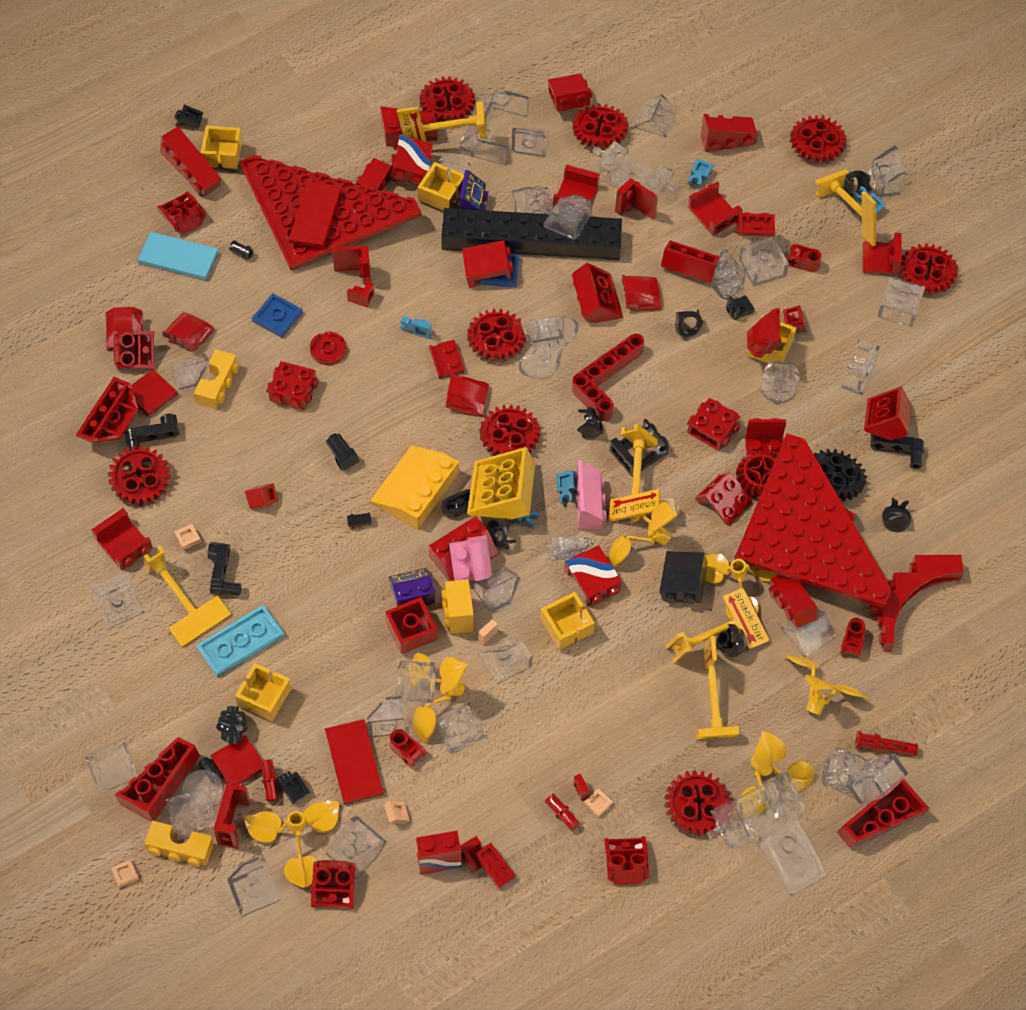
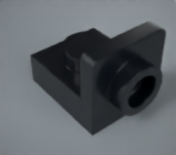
[174,104,203,129]
[726,295,755,320]
[277,770,310,804]

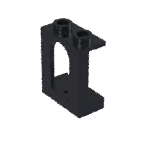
[609,419,669,477]

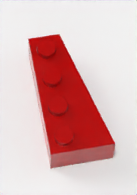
[160,126,221,197]
[115,737,200,821]
[837,777,930,848]

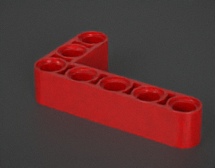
[572,333,644,421]

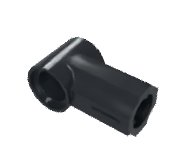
[326,433,359,471]

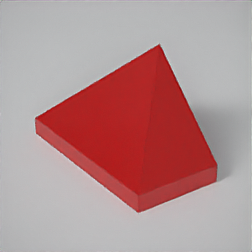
[783,305,807,331]

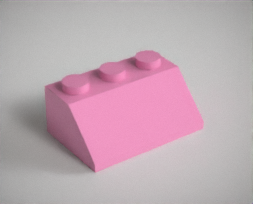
[577,461,606,530]

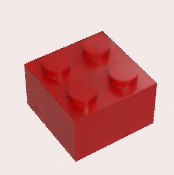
[385,597,438,655]

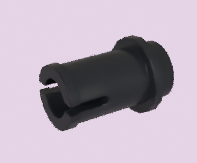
[229,240,253,259]
[347,512,372,528]
[198,757,223,784]

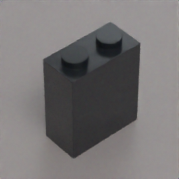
[659,551,708,604]

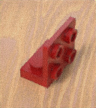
[615,178,658,220]
[735,212,775,237]
[862,233,902,275]
[332,245,371,285]
[744,418,786,458]
[695,472,752,525]

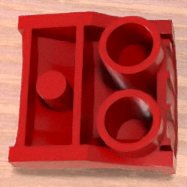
[157,191,206,233]
[621,275,662,311]
[105,307,144,351]
[747,308,781,358]
[162,312,215,352]
[113,331,155,368]
[446,373,489,417]
[604,836,650,885]
[311,860,356,909]

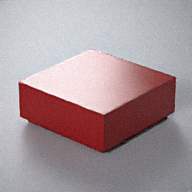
[573,773,589,801]

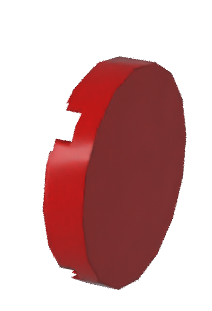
[310,331,347,365]

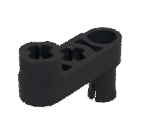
[124,413,179,452]
[870,434,924,469]
[208,542,242,596]

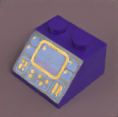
[460,170,489,210]
[388,568,436,607]

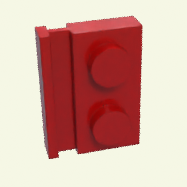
[429,340,464,379]

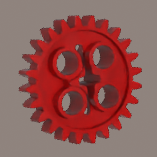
[420,76,475,122]
[572,103,629,150]
[790,115,847,164]
[899,243,958,295]
[467,308,527,362]
[479,404,540,456]
[108,445,171,507]
[664,770,731,837]

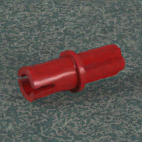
[261,760,279,802]
[545,793,579,830]

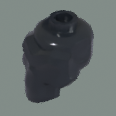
[716,623,747,657]
[216,706,248,744]

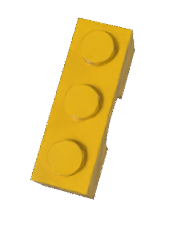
[194,349,239,410]
[144,821,214,867]

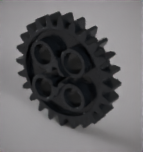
[814,449,867,502]

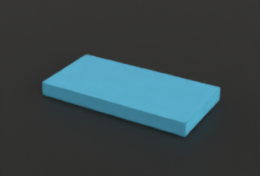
[137,232,218,280]
[196,604,285,678]

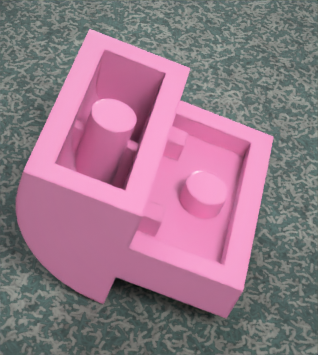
[449,535,492,581]

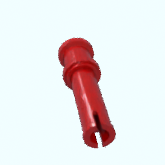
[855,730,918,756]

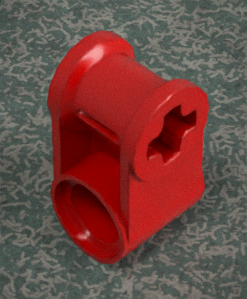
[785,244,822,272]
[840,618,865,658]
[390,729,427,768]

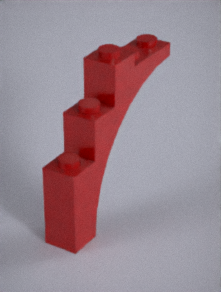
[867,554,964,652]

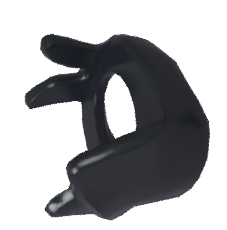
[844,170,872,198]
[675,310,704,338]
[577,407,604,438]
[882,498,911,532]
[487,518,516,549]

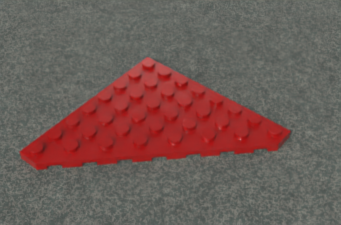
[239,155,422,270]
[735,433,892,609]

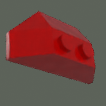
[76,377,139,443]

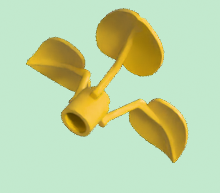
[609,502,677,570]
[705,554,778,621]
[410,653,468,743]
[785,655,869,715]
[735,732,816,818]
[244,801,339,888]

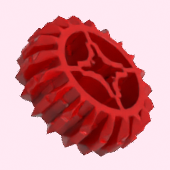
[735,451,776,500]

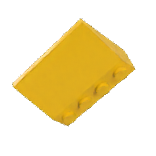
[370,445,459,529]
[467,447,535,519]

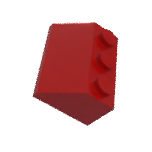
[571,263,623,323]
[864,386,911,440]
[429,516,499,581]

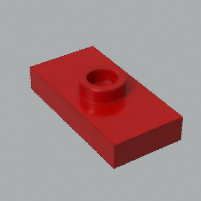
[474,842,516,889]

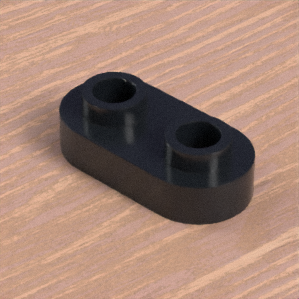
[442,489,470,517]

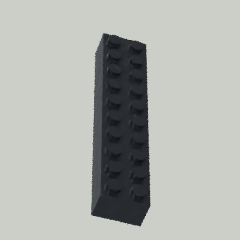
[441,208,622,260]

